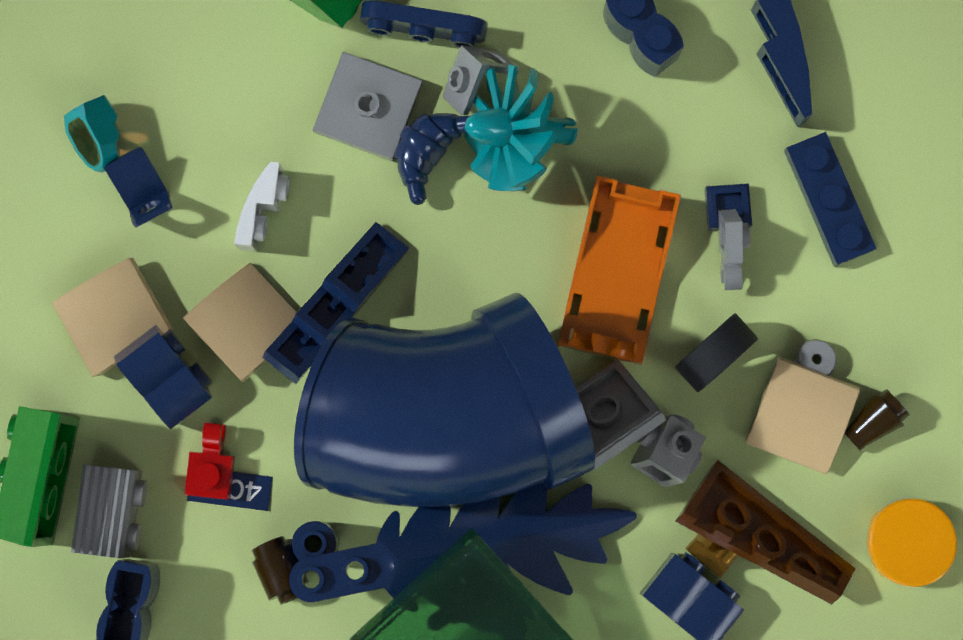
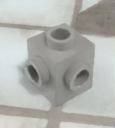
[630,415,706,487]

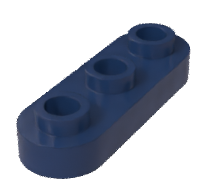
[359,1,488,48]

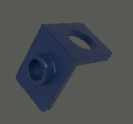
[105,147,173,227]

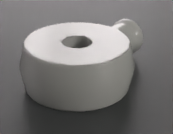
[792,339,836,375]

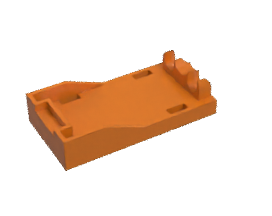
[557,176,681,365]

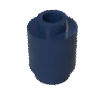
[292,521,340,561]

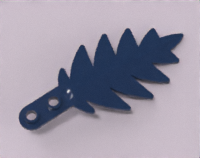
[289,483,637,625]

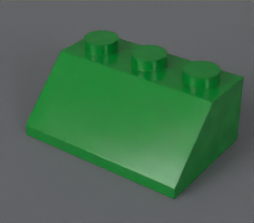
[0,406,80,547]

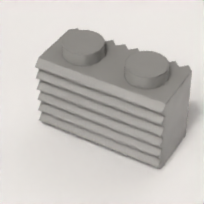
[71,464,147,559]

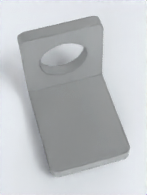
[443,45,520,115]

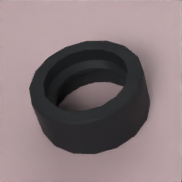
[675,313,758,392]

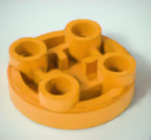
[867,499,957,587]

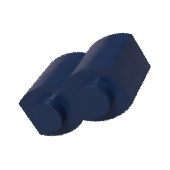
[603,0,684,77]
[114,325,212,430]
[639,552,744,640]
[96,559,160,640]

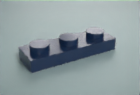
[784,132,877,267]

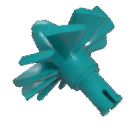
[464,64,578,192]

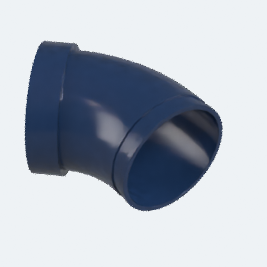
[294,293,595,507]

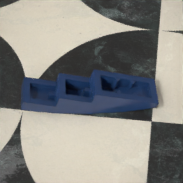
[751,0,812,127]
[262,222,409,384]

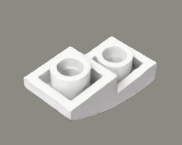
[234,162,290,252]

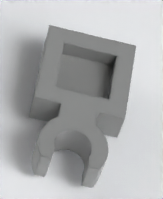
[718,209,750,291]

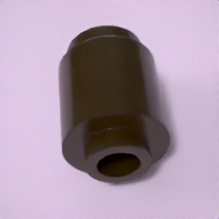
[252,536,309,605]

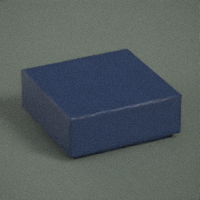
[704,183,752,231]

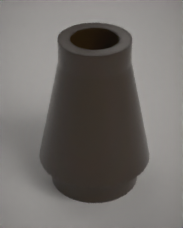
[845,389,910,451]

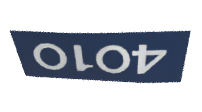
[187,472,273,511]

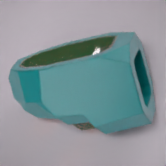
[64,95,121,173]

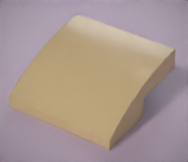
[52,257,174,377]
[183,263,297,382]
[745,356,860,474]

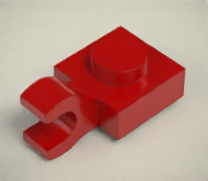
[184,423,235,500]

